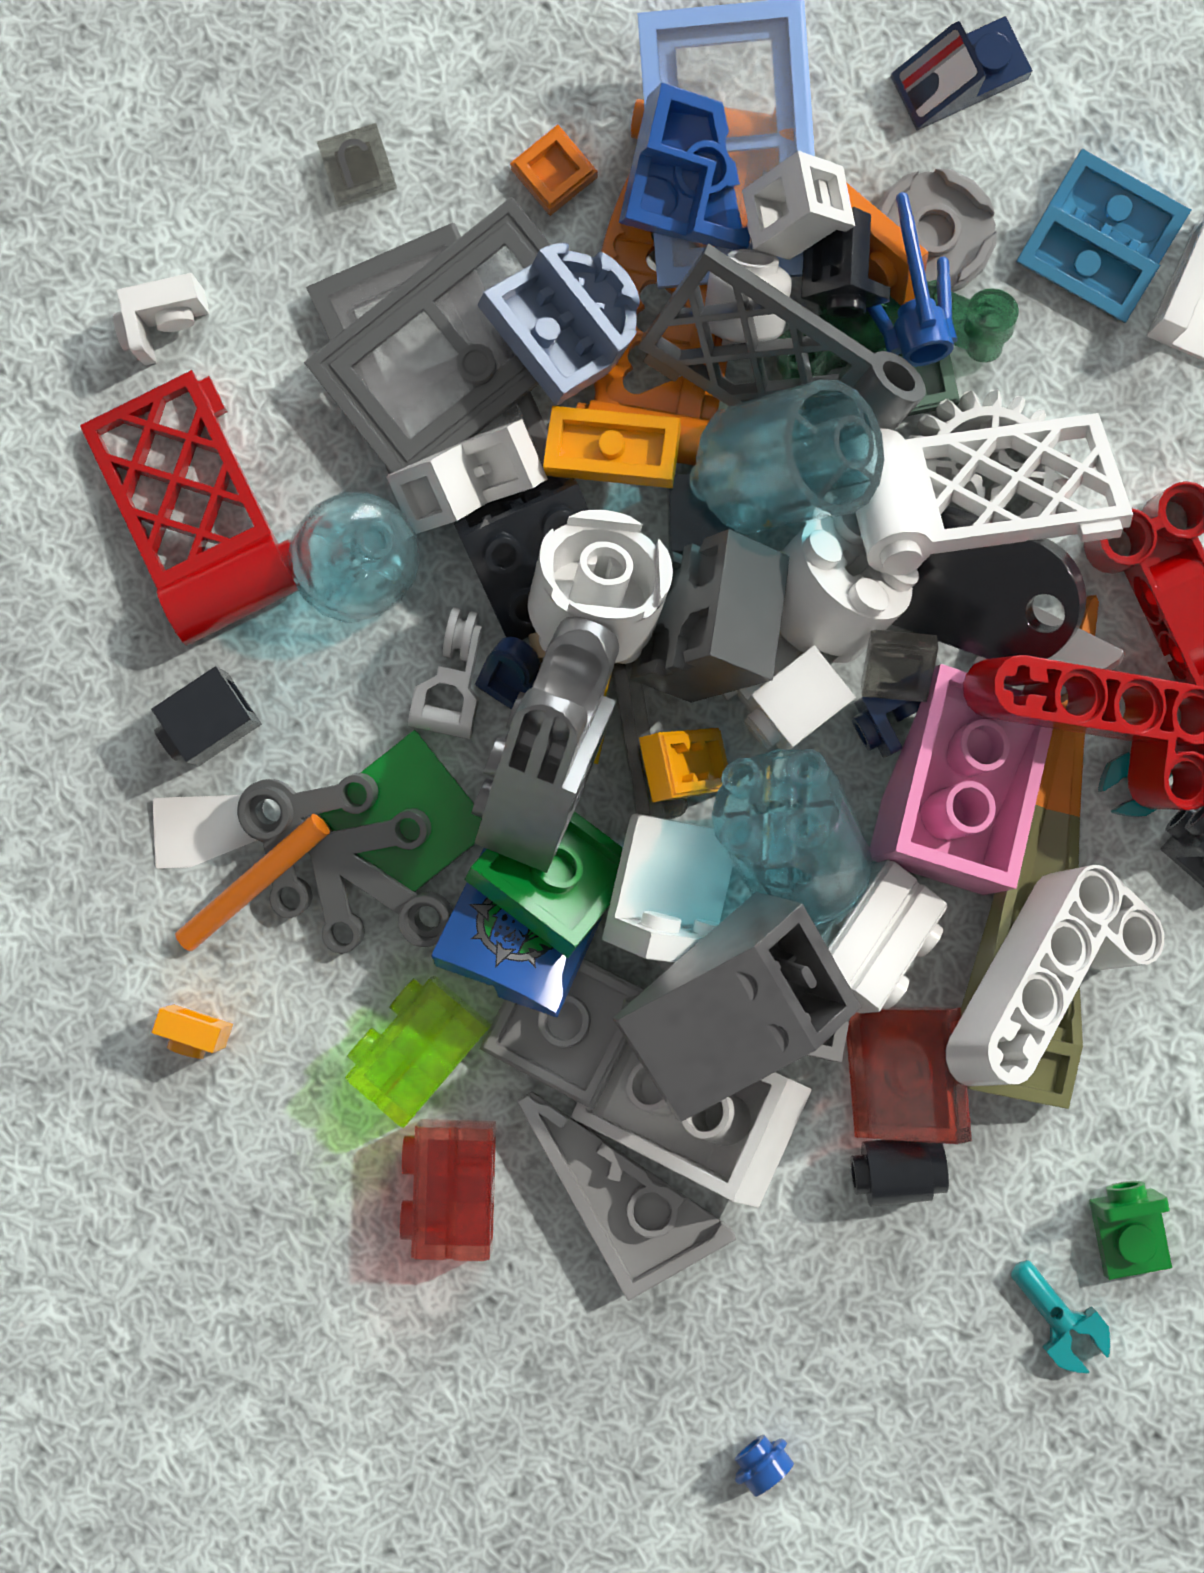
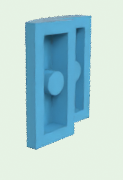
[1016,148,1192,323]

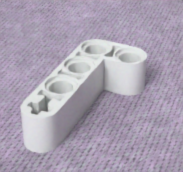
[946,865,1164,1086]

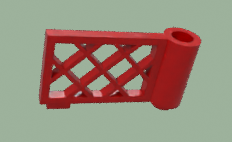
[80,370,306,646]

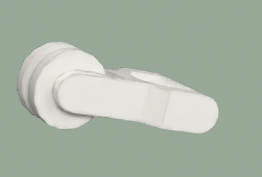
[408,607,482,740]

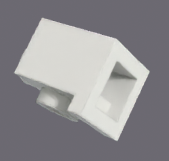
[742,151,855,260]

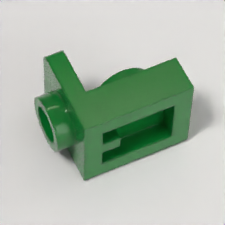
[1089,1181,1172,1280]

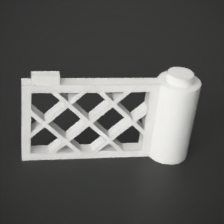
[841,413,1133,576]

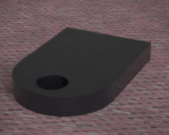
[891,505,1086,659]

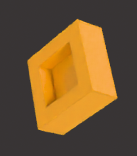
[151,1004,233,1059]

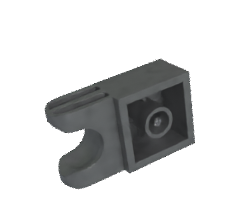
[472,617,619,873]

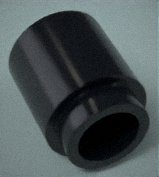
[850,1135,949,1207]

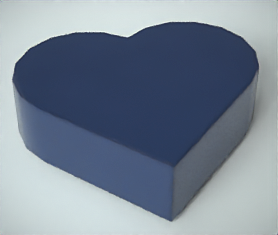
[474,637,540,710]

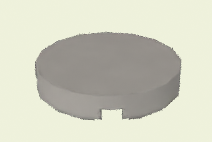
[877,169,997,295]

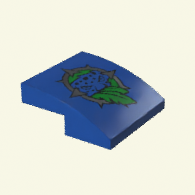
[431,848,603,1018]

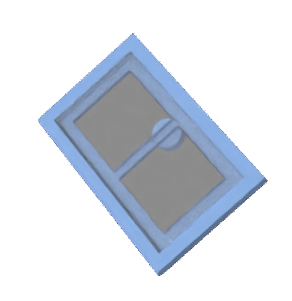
[637,0,815,289]

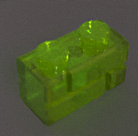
[345,975,492,1128]

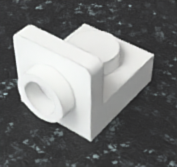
[113,273,209,366]

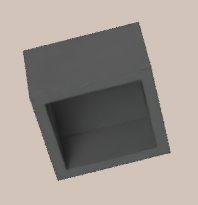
[630,529,790,703]

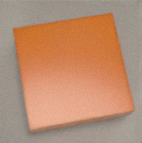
[510,125,598,216]

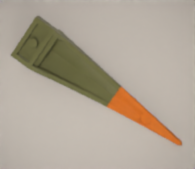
[952,595,1099,1109]

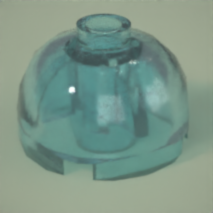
[288,491,421,623]

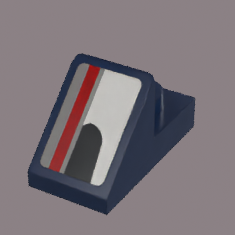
[890,16,1033,131]

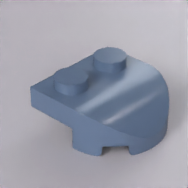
[477,243,640,406]

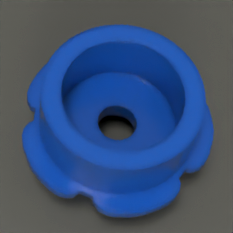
[734,1434,794,1497]

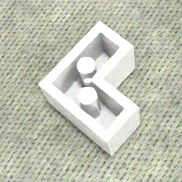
[721,633,856,754]

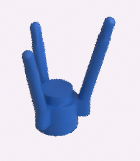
[866,192,958,367]

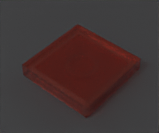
[846,1007,972,1145]

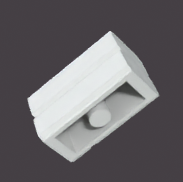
[821,860,948,1013]

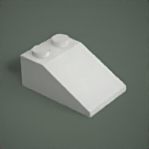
[570,1043,812,1208]

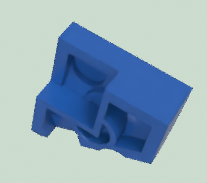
[619,82,751,250]

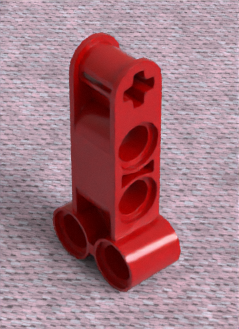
[1084,481,1204,687]

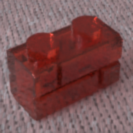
[400,1119,496,1261]

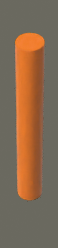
[175,814,330,951]

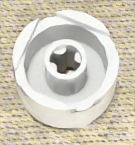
[780,506,919,663]
[528,510,673,664]

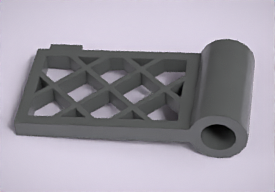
[638,243,926,486]

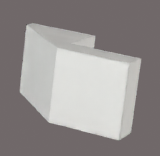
[386,419,548,535]

